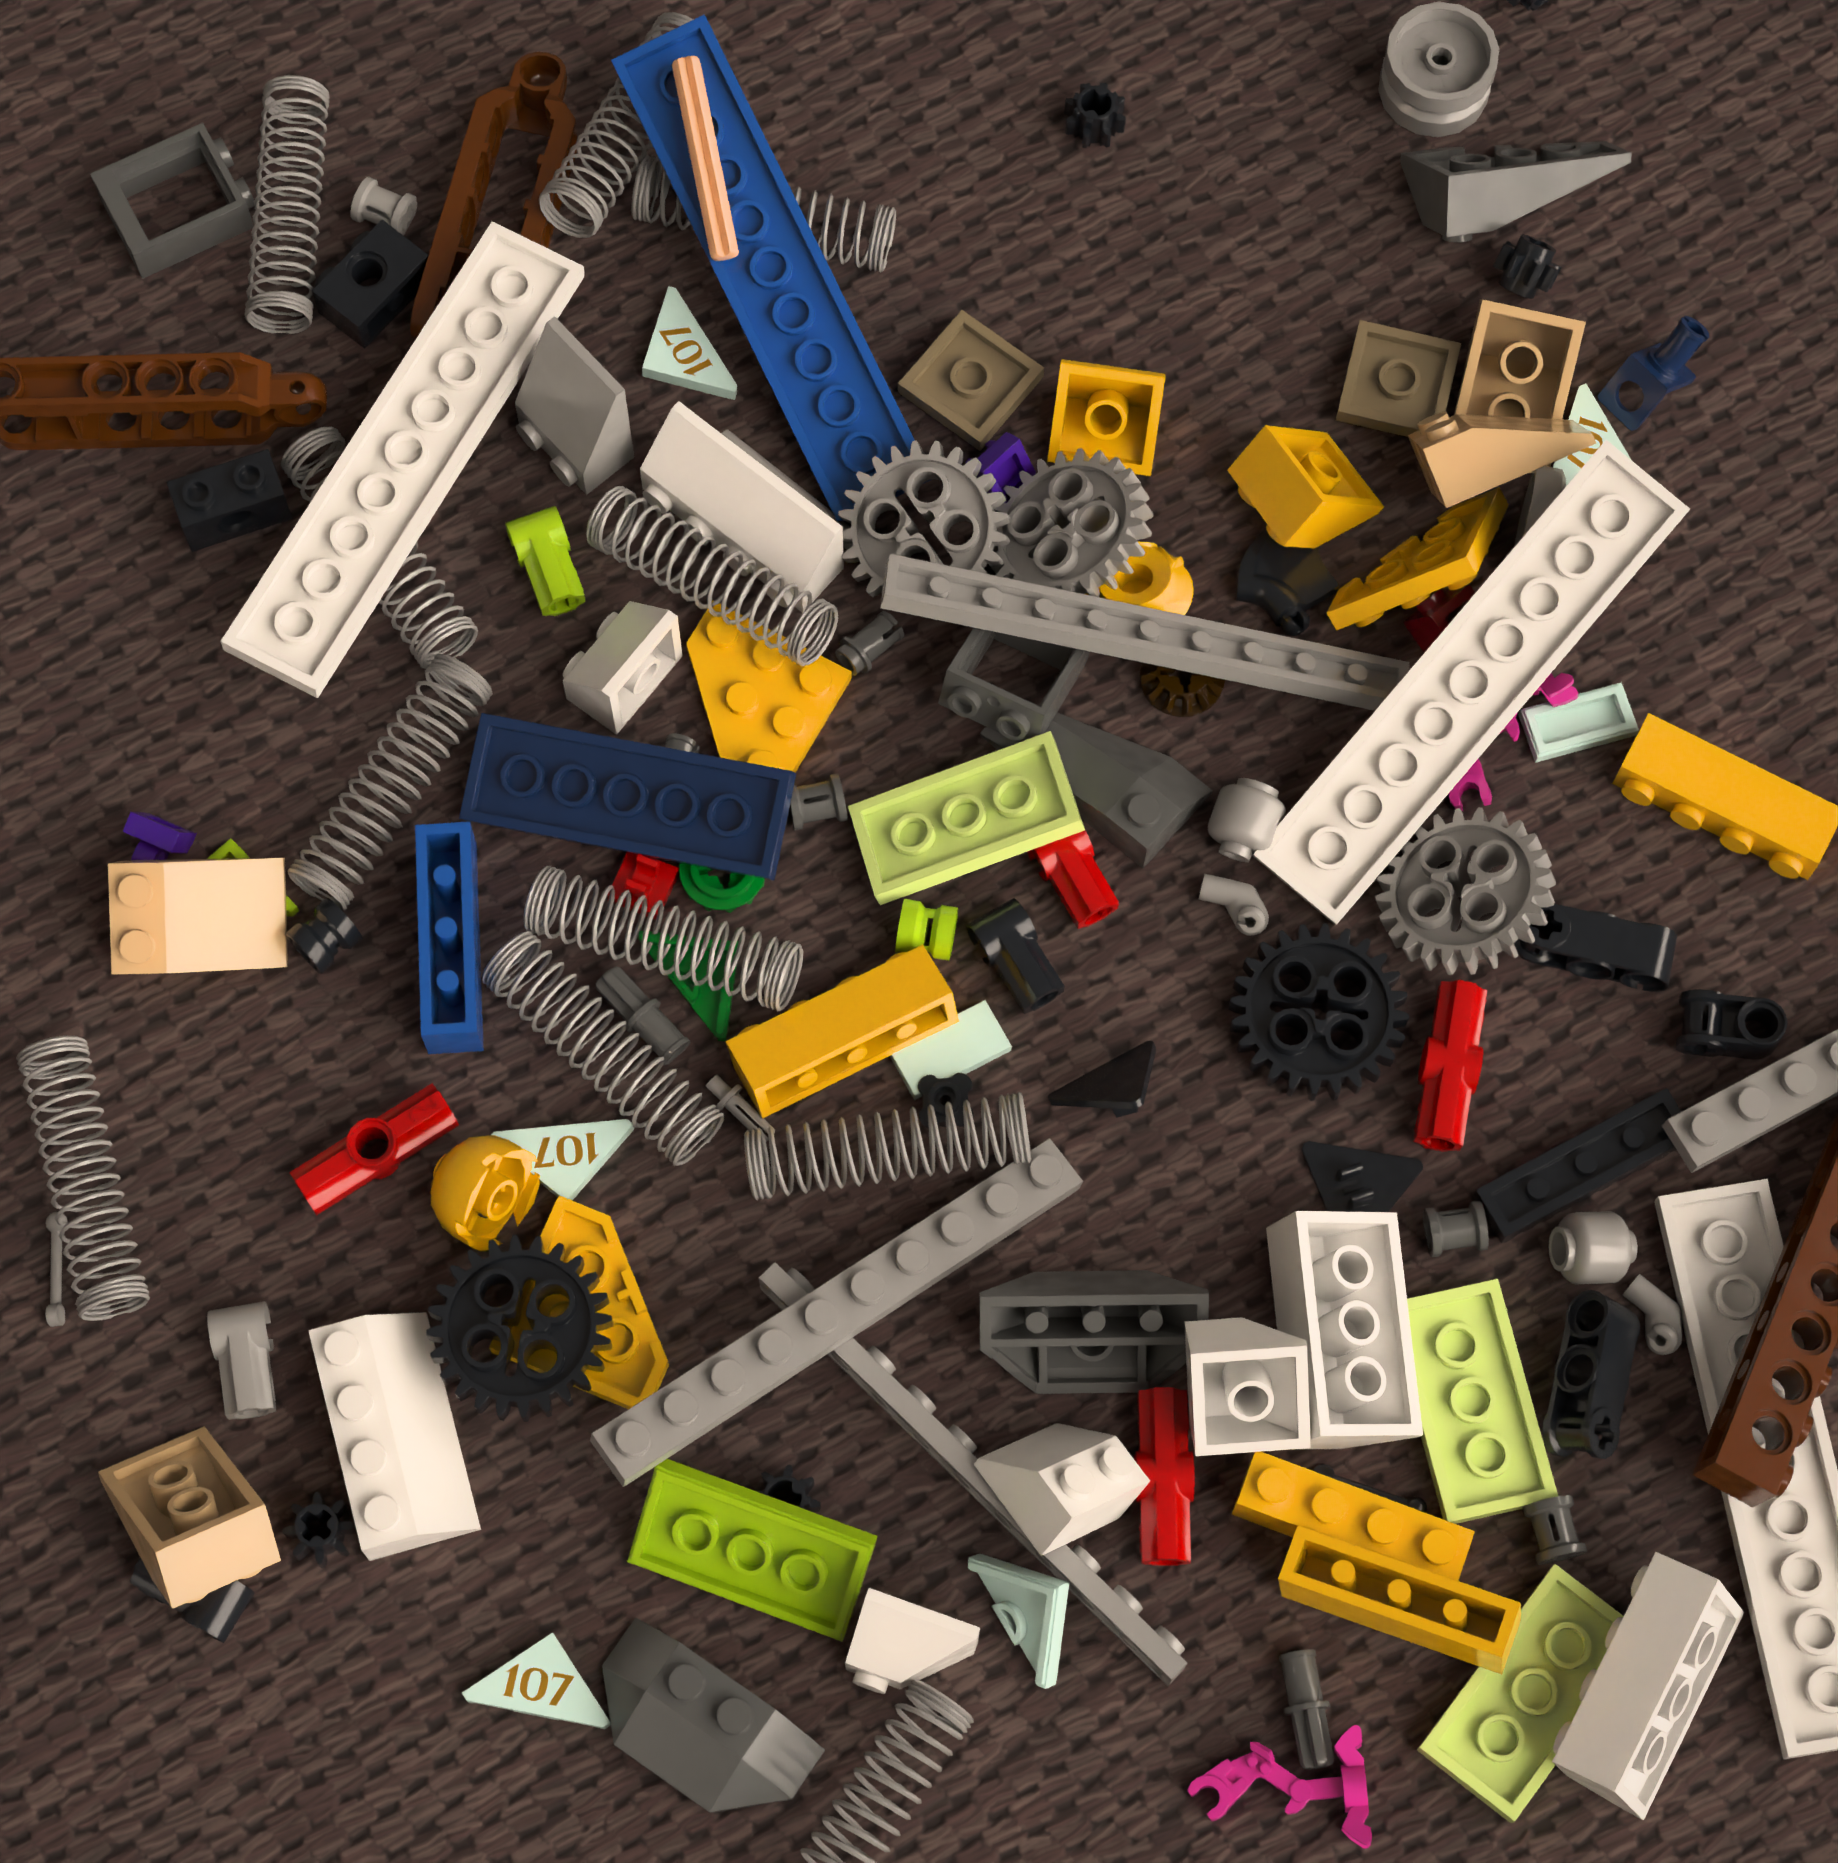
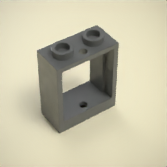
[90,122,254,279]
[938,628,1090,742]

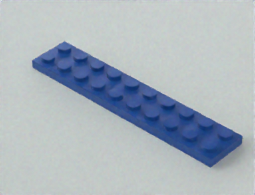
[611,14,932,522]

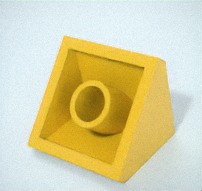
[1047,359,1166,476]

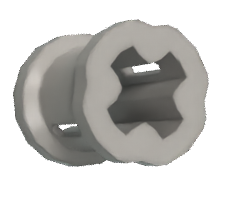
[350,177,417,236]

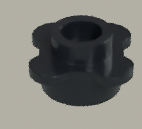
[918,1073,974,1128]

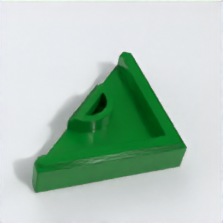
[638,930,739,1042]

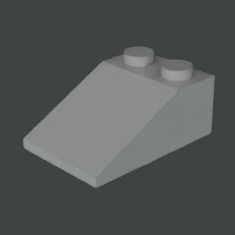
[515,316,634,495]

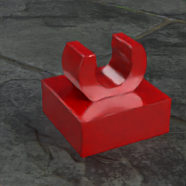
[607,852,680,920]

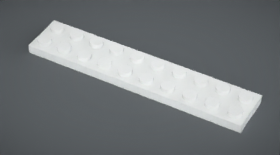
[221,221,584,698]
[1253,440,1690,926]
[1654,1179,1838,1760]

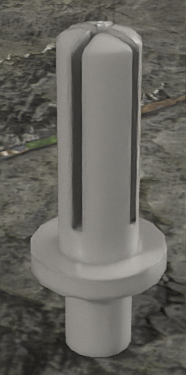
[706,1075,775,1142]

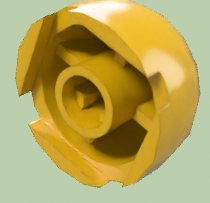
[431,1135,540,1252]

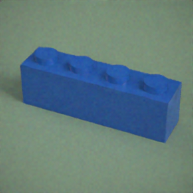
[415,822,484,1054]

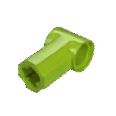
[505,506,586,616]

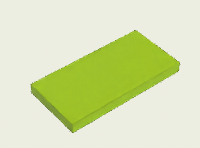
[627,1459,878,1641]

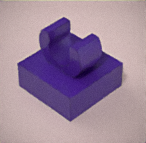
[966,432,1037,503]
[123,812,197,861]

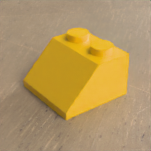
[1227,425,1384,549]

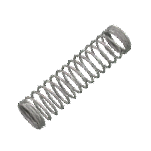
[538,12,694,238]
[244,75,330,334]
[631,154,896,273]
[281,427,478,669]
[586,486,838,666]
[287,654,493,910]
[523,866,803,1012]
[482,931,724,1166]
[16,1035,151,1321]
[744,1092,1031,1200]
[800,1679,974,1863]

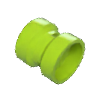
[895,899,958,961]

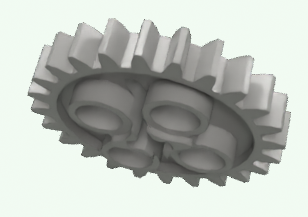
[838,440,1011,597]
[989,448,1153,597]
[1376,807,1556,975]

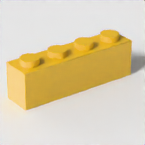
[1612,713,1838,880]
[726,944,959,1119]
[1232,1452,1475,1581]
[1278,1525,1521,1674]

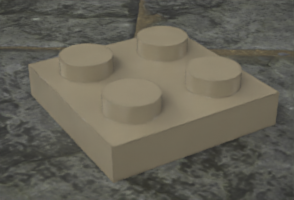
[898,310,1044,451]
[1336,320,1461,437]

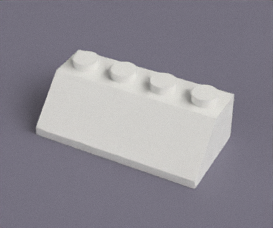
[640,401,844,613]
[1266,1211,1423,1449]
[308,1312,481,1561]
[1552,1552,1744,1820]

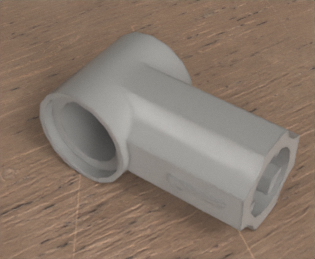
[207,1301,276,1420]

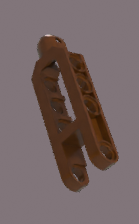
[410,52,577,339]
[0,352,327,450]

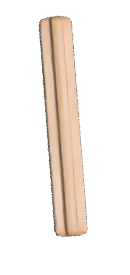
[672,56,739,261]

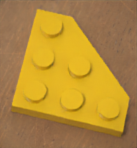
[1327,487,1509,631]
[686,600,852,773]
[489,1195,669,1409]

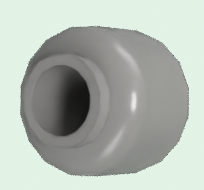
[1208,778,1286,862]
[1549,1211,1638,1285]

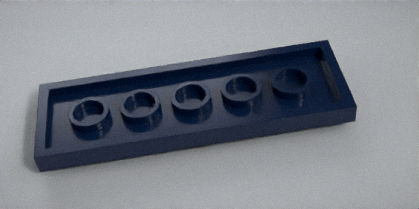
[459,713,796,881]

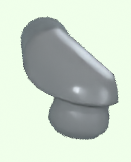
[1199,874,1269,936]
[1622,1274,1683,1355]

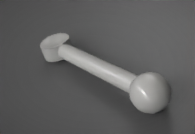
[45,1212,68,1327]

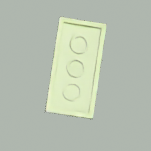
[848,731,1085,905]
[1407,1279,1558,1524]
[1417,1564,1624,1823]

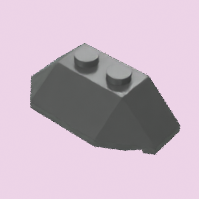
[979,1270,1209,1394]
[602,1618,825,1813]

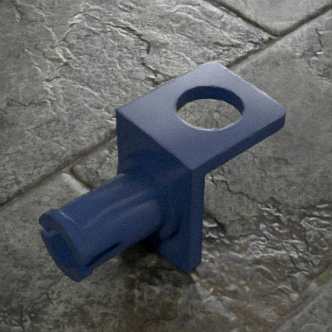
[1598,316,1709,431]

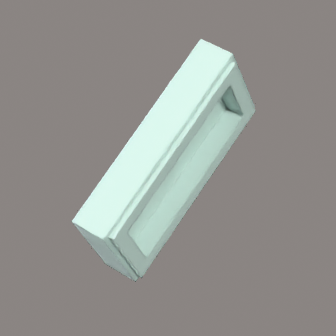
[1518,682,1639,763]
[890,1000,1012,1101]

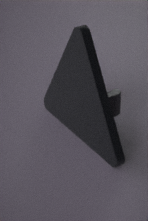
[1048,1041,1156,1118]
[1302,1141,1423,1212]

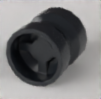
[285,898,363,974]

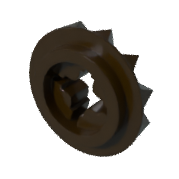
[1140,662,1225,717]

